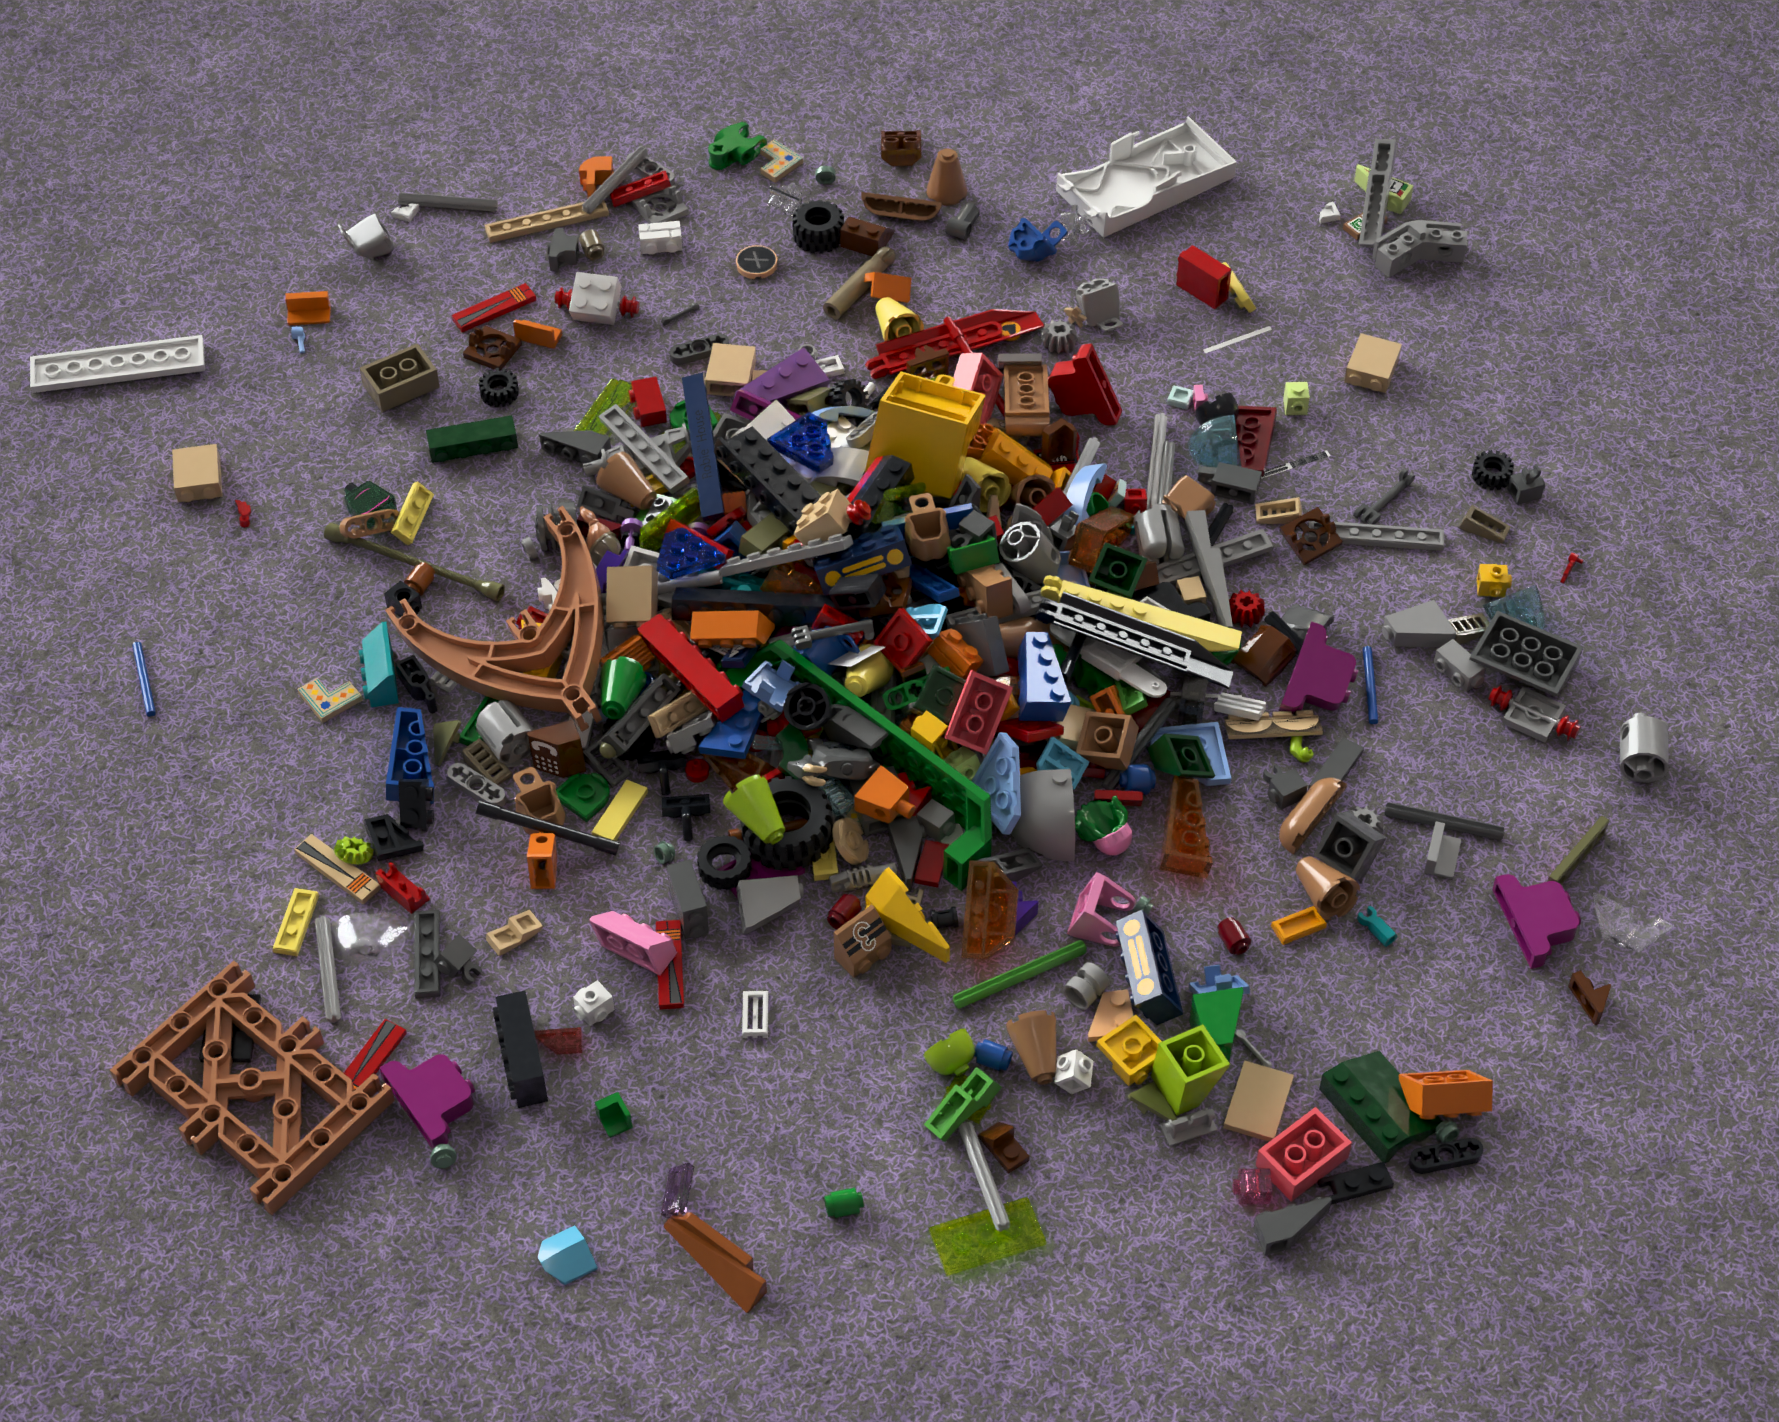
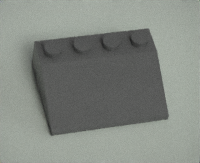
[1469,611,1583,697]

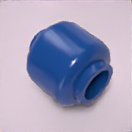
[1119,764,1156,795]

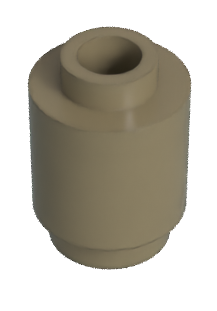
[579,230,605,261]

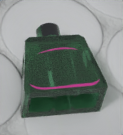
[344,481,397,529]

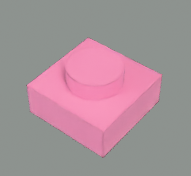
[1192,385,1208,411]

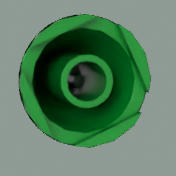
[600,656,647,719]

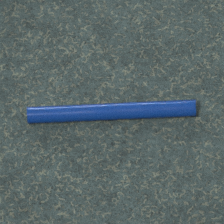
[132,642,156,717]
[1363,646,1378,724]

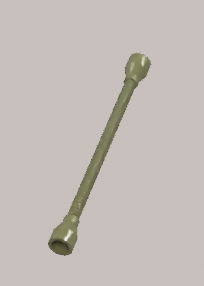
[324,522,505,602]

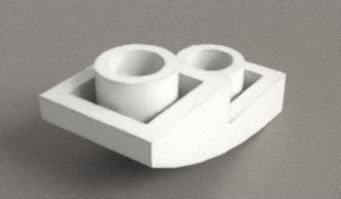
[538,578,557,611]

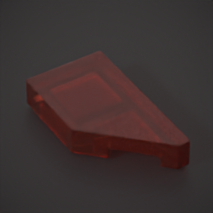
[534,1027,582,1055]

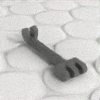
[1353,469,1415,525]
[791,619,874,650]

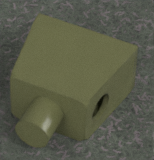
[786,387,833,421]

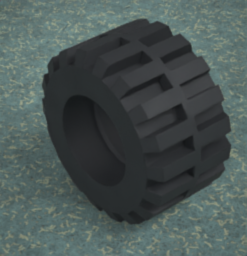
[792,200,844,254]

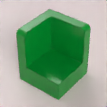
[594,1092,633,1138]

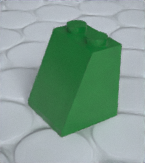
[1189,987,1244,1062]

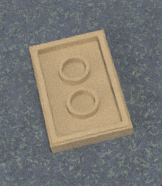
[1223,1060,1294,1142]

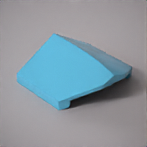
[906,604,948,640]
[1036,736,1089,789]
[538,1226,598,1285]

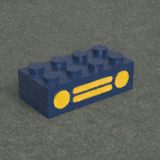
[811,525,913,596]
[1115,910,1183,1025]

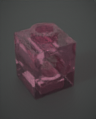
[1232,1169,1272,1204]

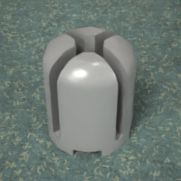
[1133,504,1185,565]
[476,700,535,768]

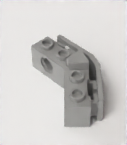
[1372,220,1467,278]

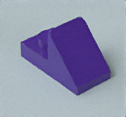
[1006,881,1038,936]

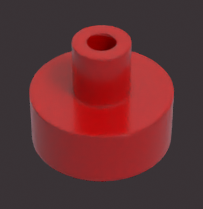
[685,759,709,783]

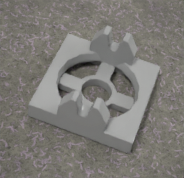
[633,185,689,224]

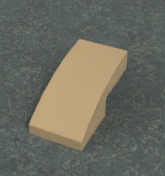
[486,910,543,956]

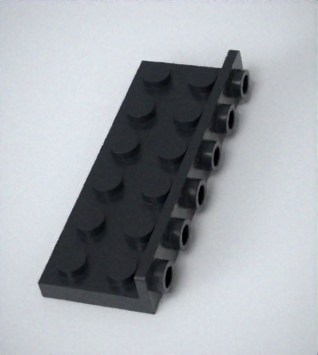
[714,426,821,535]

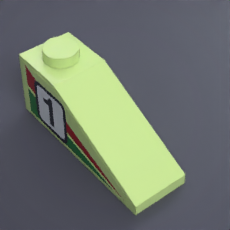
[1354,164,1414,214]

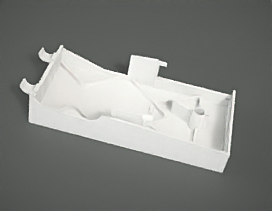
[1056,117,1237,238]

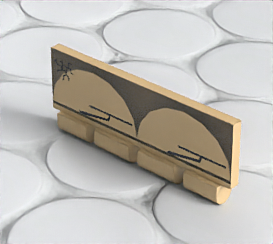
[1224,710,1323,739]

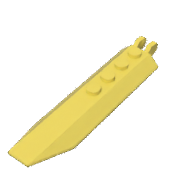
[1041,575,1242,652]

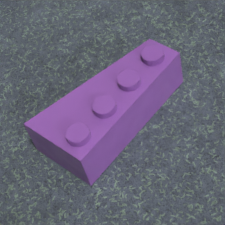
[733,347,830,405]

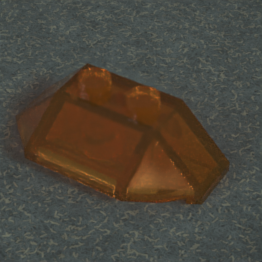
[961,860,1019,960]

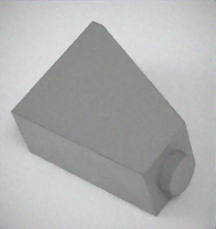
[1382,600,1456,648]
[736,875,804,935]

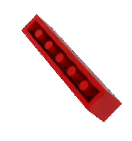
[637,613,745,723]

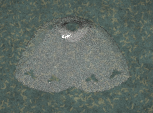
[1592,893,1674,952]
[330,912,413,965]

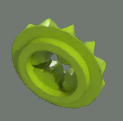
[334,836,374,865]

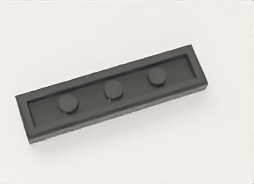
[414,909,441,999]

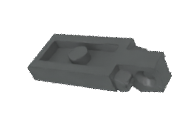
[577,485,639,521]

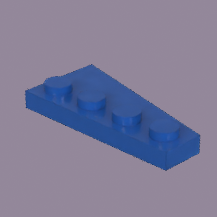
[698,690,764,759]

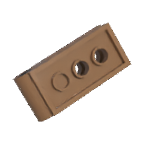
[1004,365,1050,437]

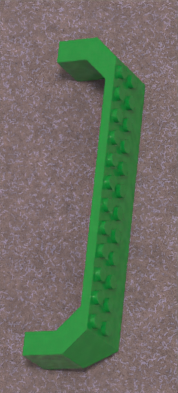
[725,639,992,891]

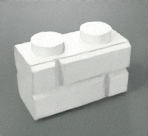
[638,221,682,255]

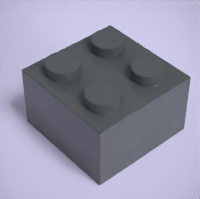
[1313,811,1387,881]

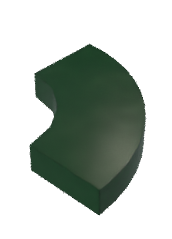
[775,723,808,780]

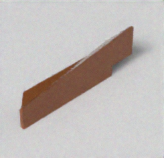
[664,1211,767,1313]

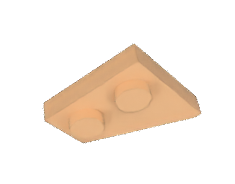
[1088,989,1133,1042]

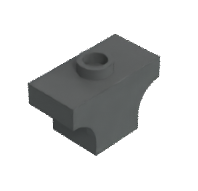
[548,228,580,271]

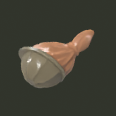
[580,506,621,566]

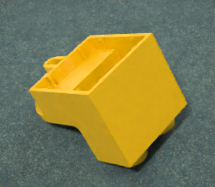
[865,371,986,499]

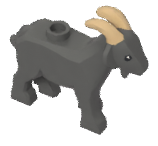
[787,737,880,786]

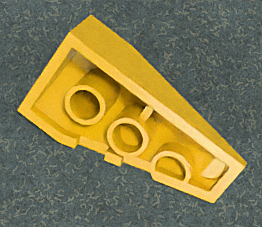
[864,867,950,963]

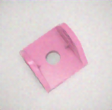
[1067,872,1136,947]

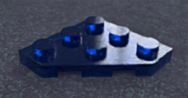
[767,412,834,473]
[656,528,726,580]

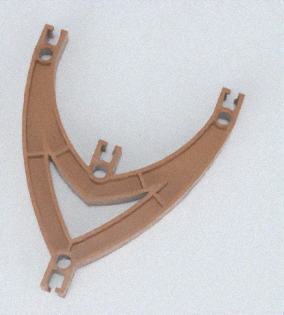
[385,506,604,732]

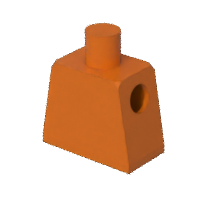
[854,765,916,823]
[527,832,557,889]

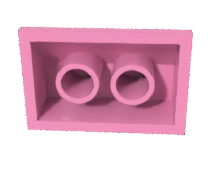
[589,911,677,975]

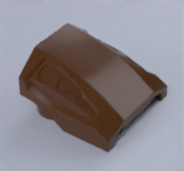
[881,130,922,166]
[1231,625,1297,687]

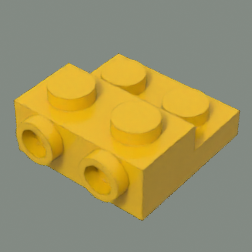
[1096,1014,1162,1086]

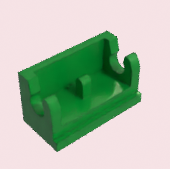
[947,536,1000,575]

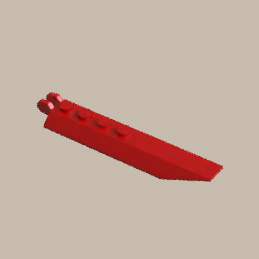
[865,309,1044,379]

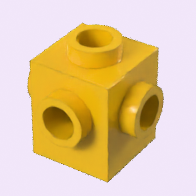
[1476,564,1512,597]

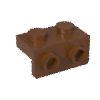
[1041,418,1077,464]

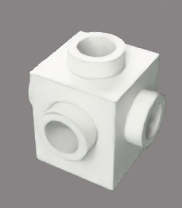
[573,980,614,1026]
[1054,1049,1093,1094]

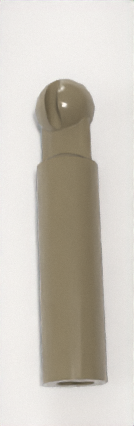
[823,246,896,320]

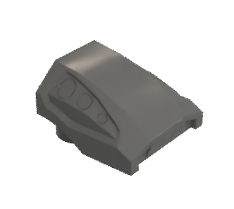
[1281,604,1334,641]

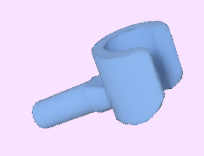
[291,327,305,354]

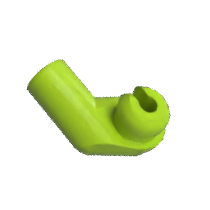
[1289,736,1314,763]

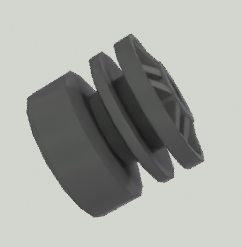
[534,501,578,551]

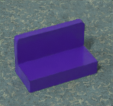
[596,549,628,593]

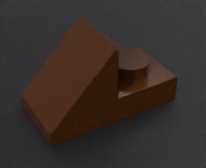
[1568,970,1612,1026]
[978,1122,1030,1174]

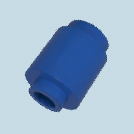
[974,1039,1013,1071]

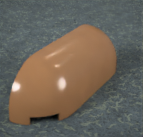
[861,192,942,221]
[1279,778,1347,854]

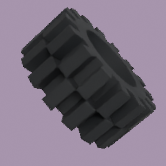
[479,368,519,407]
[828,379,869,419]
[1472,450,1514,491]

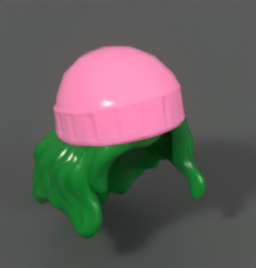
[1075,796,1133,856]

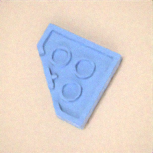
[1150,722,1231,786]
[972,732,1021,835]

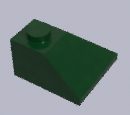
[1088,542,1148,599]
[1147,733,1215,779]

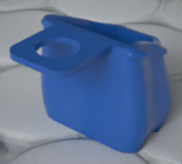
[1008,218,1067,262]
[793,626,860,676]

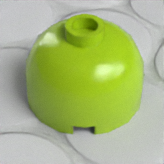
[924,1028,975,1076]

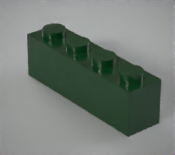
[426,415,518,463]

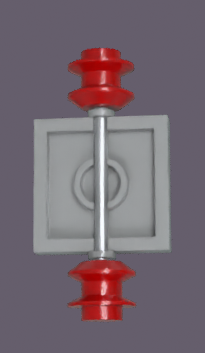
[1488,685,1581,743]

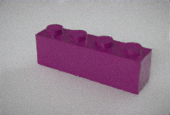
[730,390,822,436]

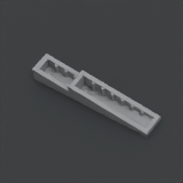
[1359,139,1397,247]
[1184,510,1233,628]

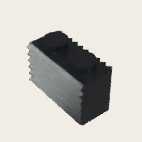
[829,574,887,611]

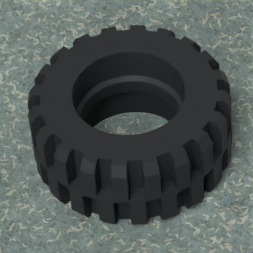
[740,776,834,871]

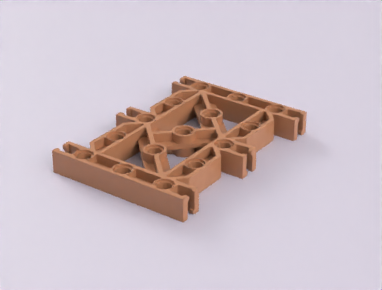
[110,961,395,1215]

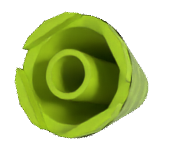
[723,774,785,844]

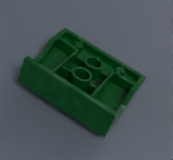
[1319,1051,1442,1164]

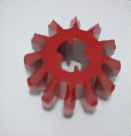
[1229,589,1265,628]

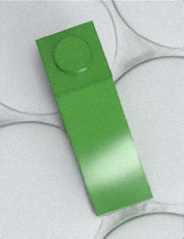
[1114,663,1148,715]
[924,1067,1002,1142]

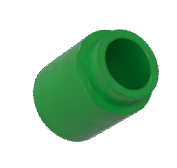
[824,1187,864,1218]

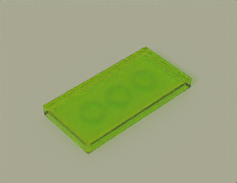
[928,1196,1046,1276]

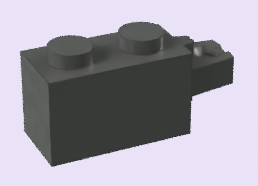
[1197,462,1262,505]

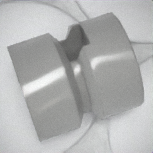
[1063,962,1110,1010]

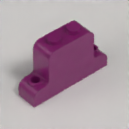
[1279,621,1359,714]
[1492,874,1581,969]
[379,1054,475,1150]

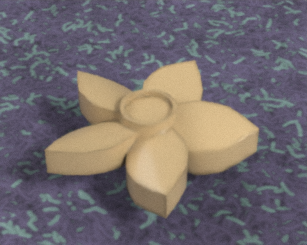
[1064,306,1087,328]

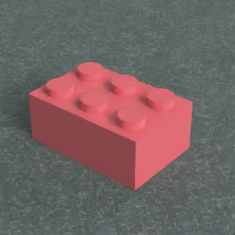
[1255,1107,1352,1202]

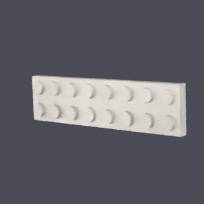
[30,335,205,393]

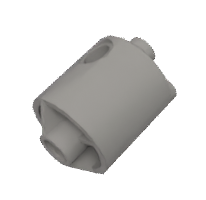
[999,522,1061,584]
[1620,713,1669,783]

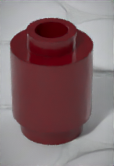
[827,894,862,930]
[1217,917,1251,955]

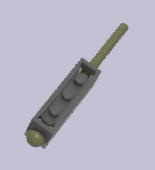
[597,645,704,759]

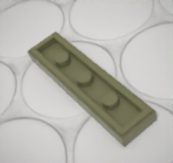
[1547,816,1609,885]

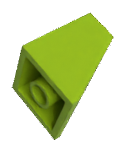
[1151,1024,1230,1116]

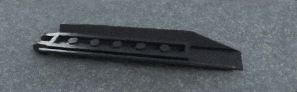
[1035,591,1233,689]

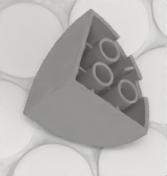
[1011,769,1075,861]

